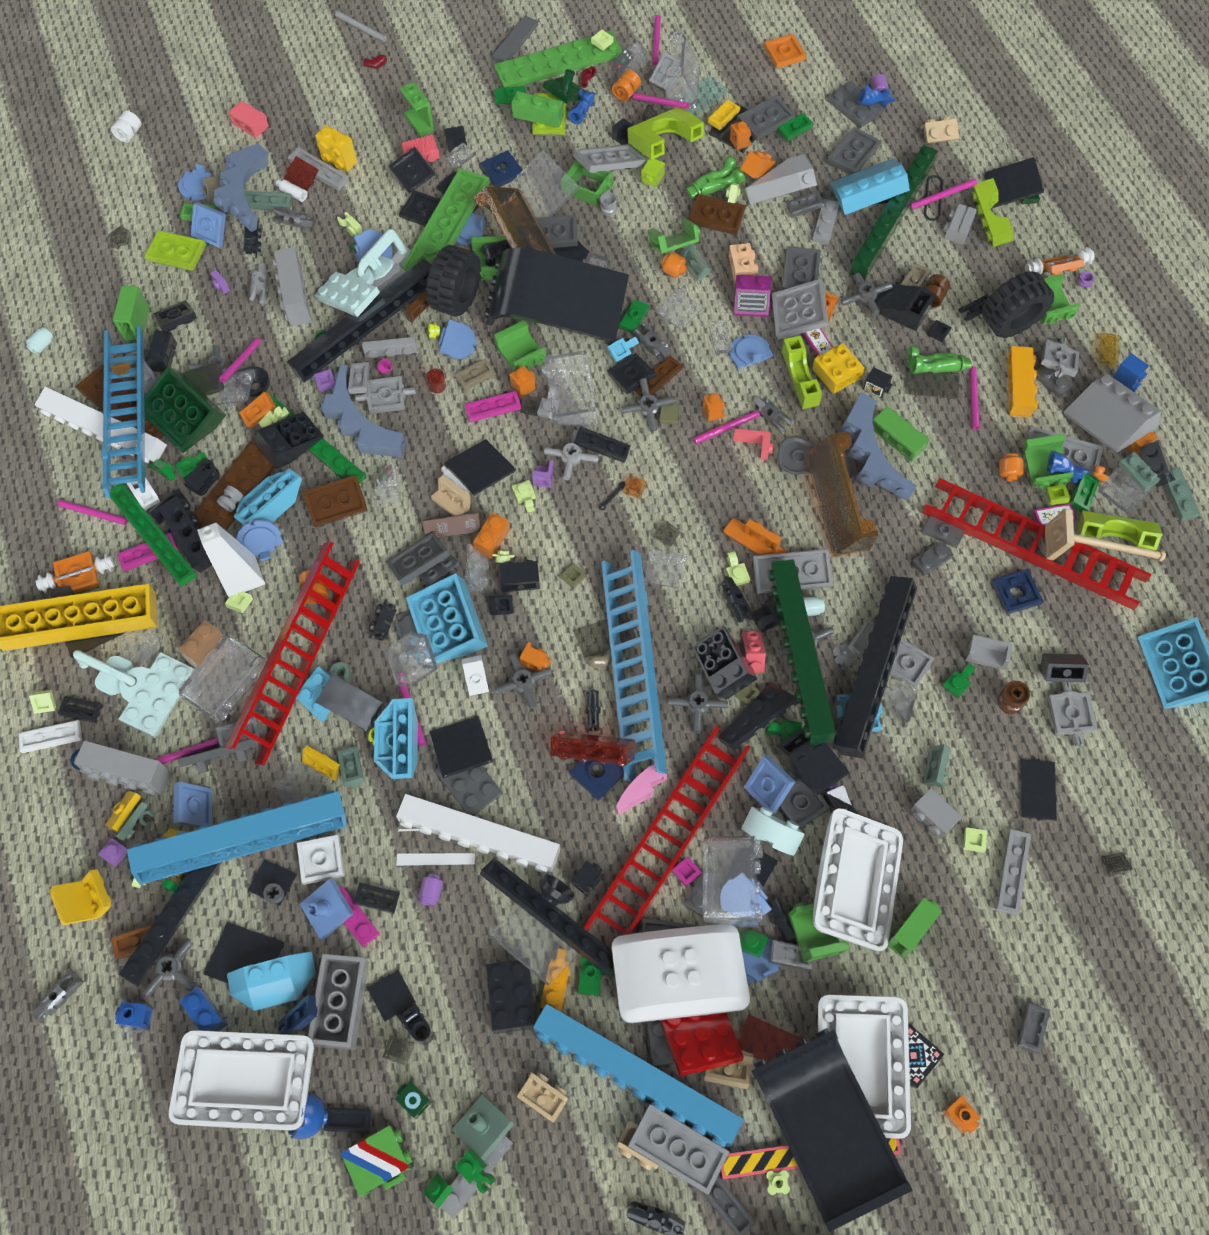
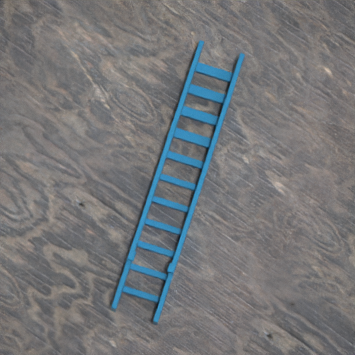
[102,326,145,498]
[602,550,667,783]

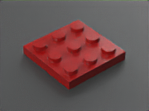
[660,1012,744,1077]

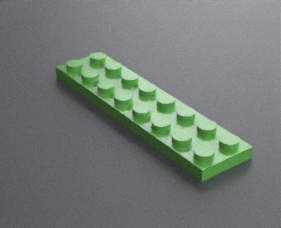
[494,30,622,88]
[401,168,490,271]

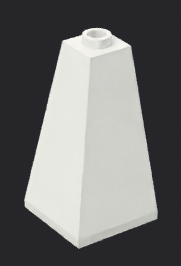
[197,523,265,597]

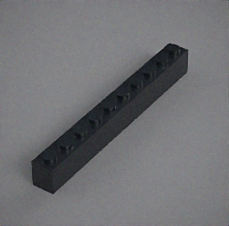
[287,259,432,383]
[834,576,918,758]

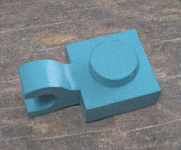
[606,337,639,363]

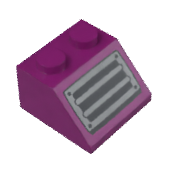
[734,275,771,317]

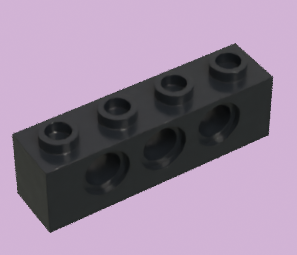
[158,496,212,573]

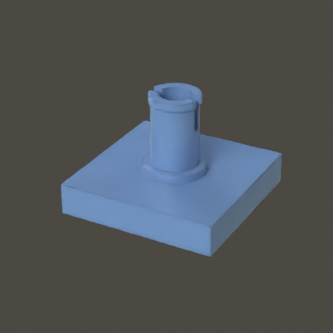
[191,202,226,248]
[744,756,795,814]
[172,782,212,828]
[300,879,354,939]

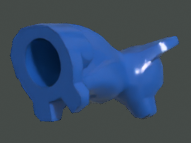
[858,84,895,108]
[568,89,595,125]
[1046,450,1089,483]

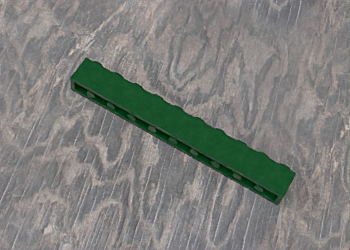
[850,144,938,281]
[767,559,836,745]

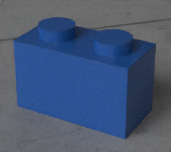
[1113,353,1149,393]
[180,987,228,1032]

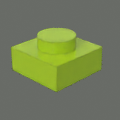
[1046,485,1070,505]

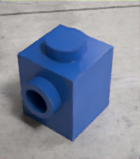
[115,1001,153,1030]

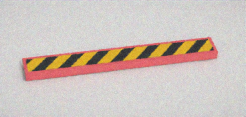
[721,1138,902,1180]

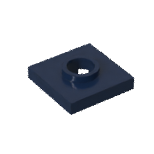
[480,150,524,189]
[991,569,1044,615]
[569,745,624,801]

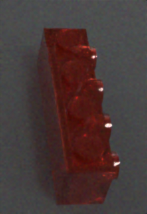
[550,731,635,766]

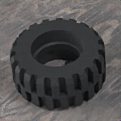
[426,245,481,317]
[982,271,1054,338]

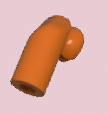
[1093,465,1110,483]

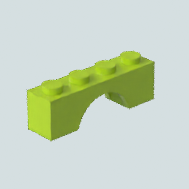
[971,178,1013,247]
[782,336,822,409]
[1077,511,1162,550]

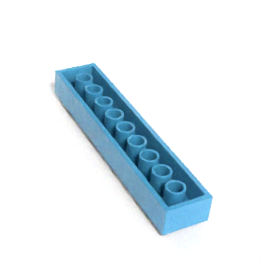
[127,791,347,885]
[533,1004,744,1148]

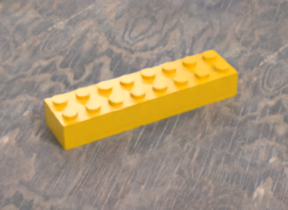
[0,584,157,651]

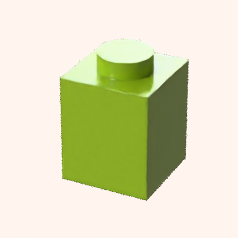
[641,159,665,188]

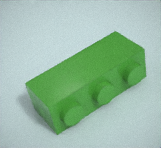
[512,91,564,128]
[873,406,929,462]

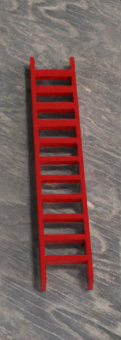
[922,478,1152,610]
[225,541,360,766]
[584,726,751,935]

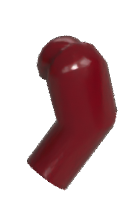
[363,54,387,69]
[580,66,597,88]

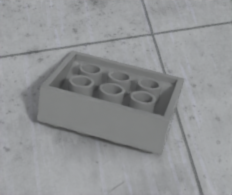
[1064,374,1161,453]

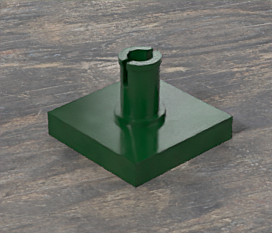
[543,69,586,103]

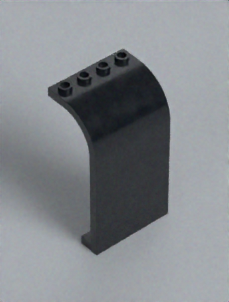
[484,247,629,345]
[751,1028,913,1232]

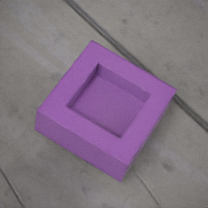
[210,270,230,294]
[314,369,336,392]
[98,838,127,867]

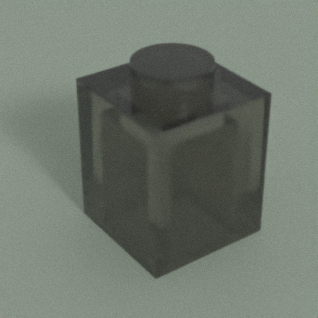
[382,1035,414,1067]

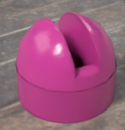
[377,358,392,374]

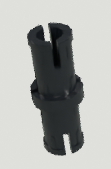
[585,690,601,731]
[768,898,796,943]

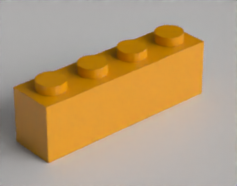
[1007,346,1038,417]

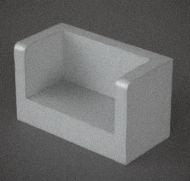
[965,635,1013,670]

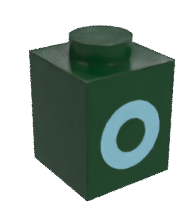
[395,1082,432,1120]

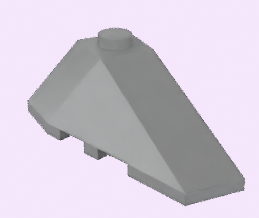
[745,154,817,205]

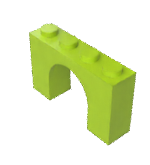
[628,107,704,160]

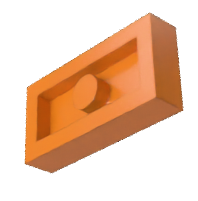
[239,392,277,428]

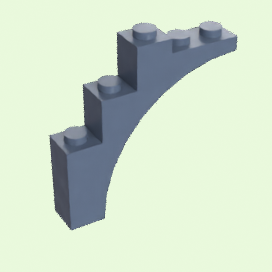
[213,143,269,232]
[321,365,406,458]
[840,392,917,501]

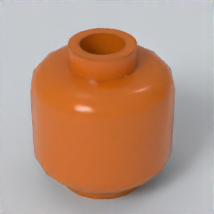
[661,252,687,278]
[999,453,1024,482]

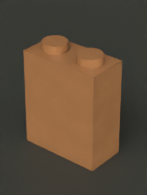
[178,620,231,677]

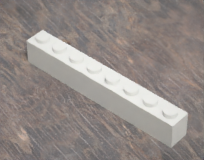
[35,387,167,463]
[396,794,561,873]

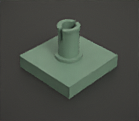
[452,1094,514,1161]

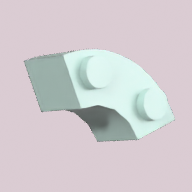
[741,807,805,856]

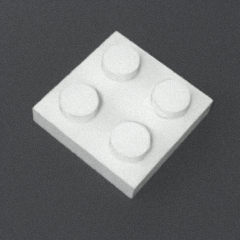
[297,835,344,885]

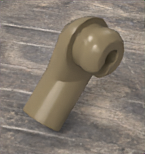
[587,649,612,668]

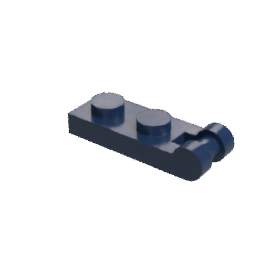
[278,995,318,1035]

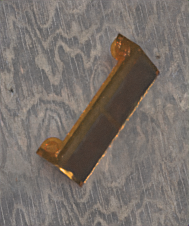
[473,186,556,255]
[806,431,879,558]

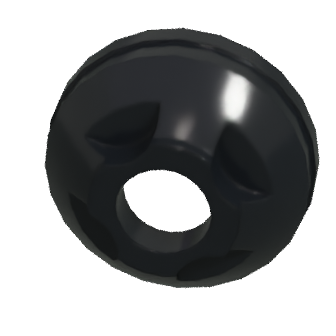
[237,367,270,397]
[539,874,575,906]

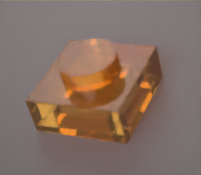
[111,362,132,376]
[623,475,647,499]

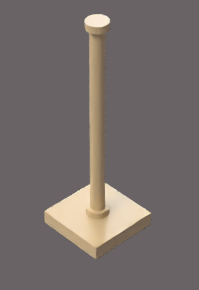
[1045,509,1166,562]

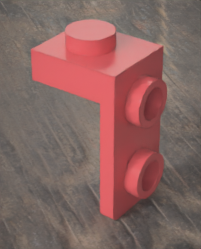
[733,428,773,460]
[742,631,766,673]

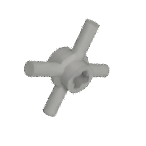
[544,430,599,480]

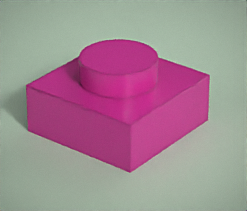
[672,857,702,887]

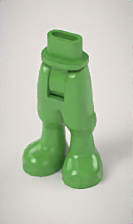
[686,156,745,199]
[907,346,972,374]

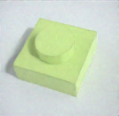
[591,30,613,51]
[225,592,253,614]
[29,690,56,714]
[963,827,987,853]

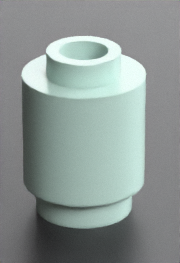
[26,327,53,353]
[803,596,825,616]

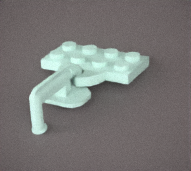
[314,229,407,317]
[73,650,196,738]

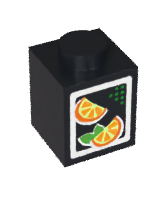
[863,367,893,399]

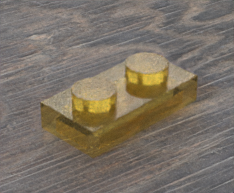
[1098,333,1119,368]

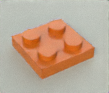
[764,34,806,69]

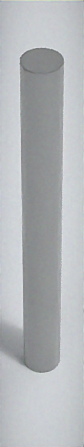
[335,11,387,42]

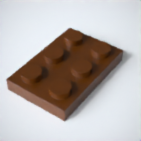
[689,194,746,235]
[303,475,368,528]

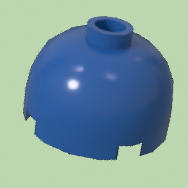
[288,1092,328,1139]

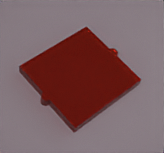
[283,156,319,191]

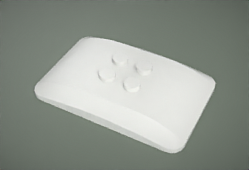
[813,808,903,951]
[612,924,750,1023]
[818,995,911,1139]
[169,1031,314,1130]

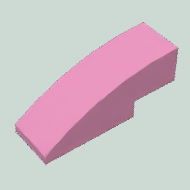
[616,763,667,815]

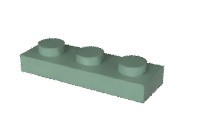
[244,191,293,210]
[1165,466,1200,521]

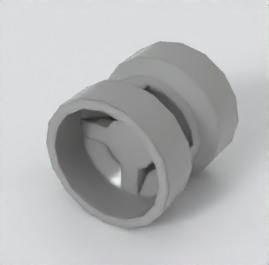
[600,192,617,216]
[217,486,243,512]

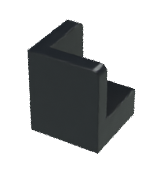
[612,118,634,145]
[444,126,468,152]
[752,600,779,633]

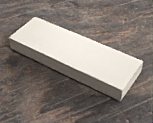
[18,720,82,753]

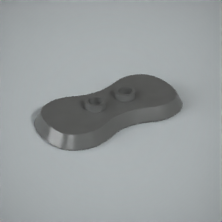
[777,436,858,486]

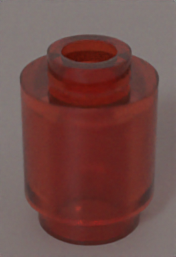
[426,368,446,394]

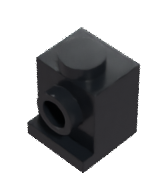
[571,861,603,897]

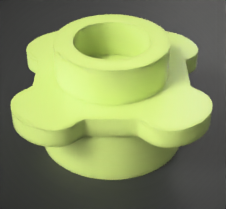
[492,550,515,563]
[766,1170,790,1195]

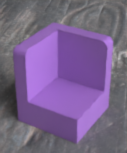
[532,460,555,488]

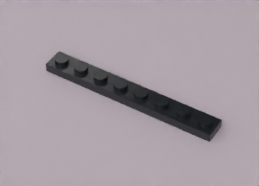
[480,858,615,980]
[118,862,222,987]

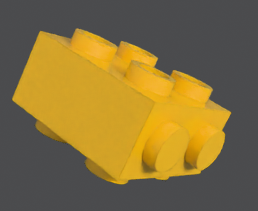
[315,125,357,172]
[812,343,864,394]

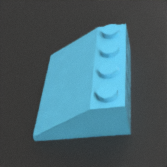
[830,158,909,215]
[406,573,488,665]
[1138,617,1209,709]

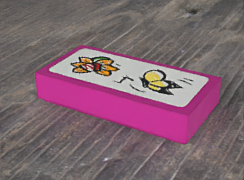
[803,328,833,356]
[1033,504,1076,525]

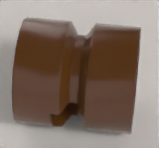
[924,274,950,308]
[998,680,1030,714]

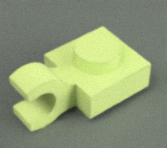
[726,183,741,203]
[337,212,363,236]
[259,406,289,428]
[512,480,536,512]
[726,551,751,586]

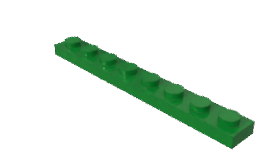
[267,392,367,484]
[110,483,197,587]

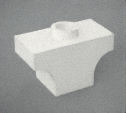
[127,474,161,511]
[462,655,489,696]

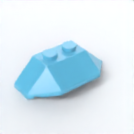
[234,468,302,525]
[374,698,418,779]
[227,952,316,1011]

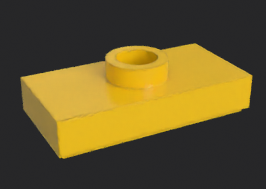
[707,99,740,130]
[302,745,340,781]
[105,790,141,832]

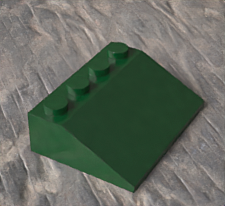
[144,366,226,453]

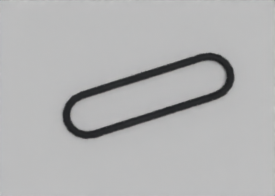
[924,175,943,221]

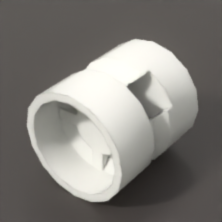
[111,111,142,143]

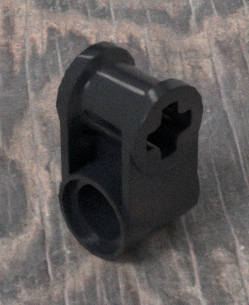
[482,239,515,267]
[184,459,220,496]
[396,1001,434,1045]

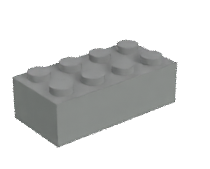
[273,247,312,327]
[74,741,172,797]
[308,954,369,1050]

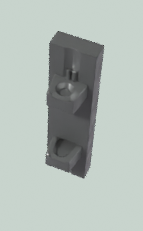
[177,739,260,774]

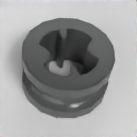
[263,883,284,904]

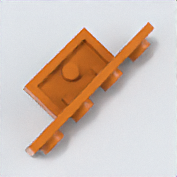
[723,518,789,556]

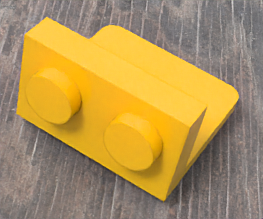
[49,869,112,925]

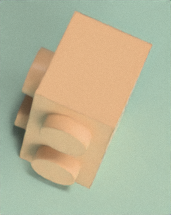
[729,243,758,283]

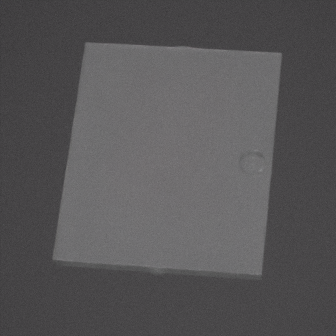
[508,150,580,218]
[489,906,579,985]

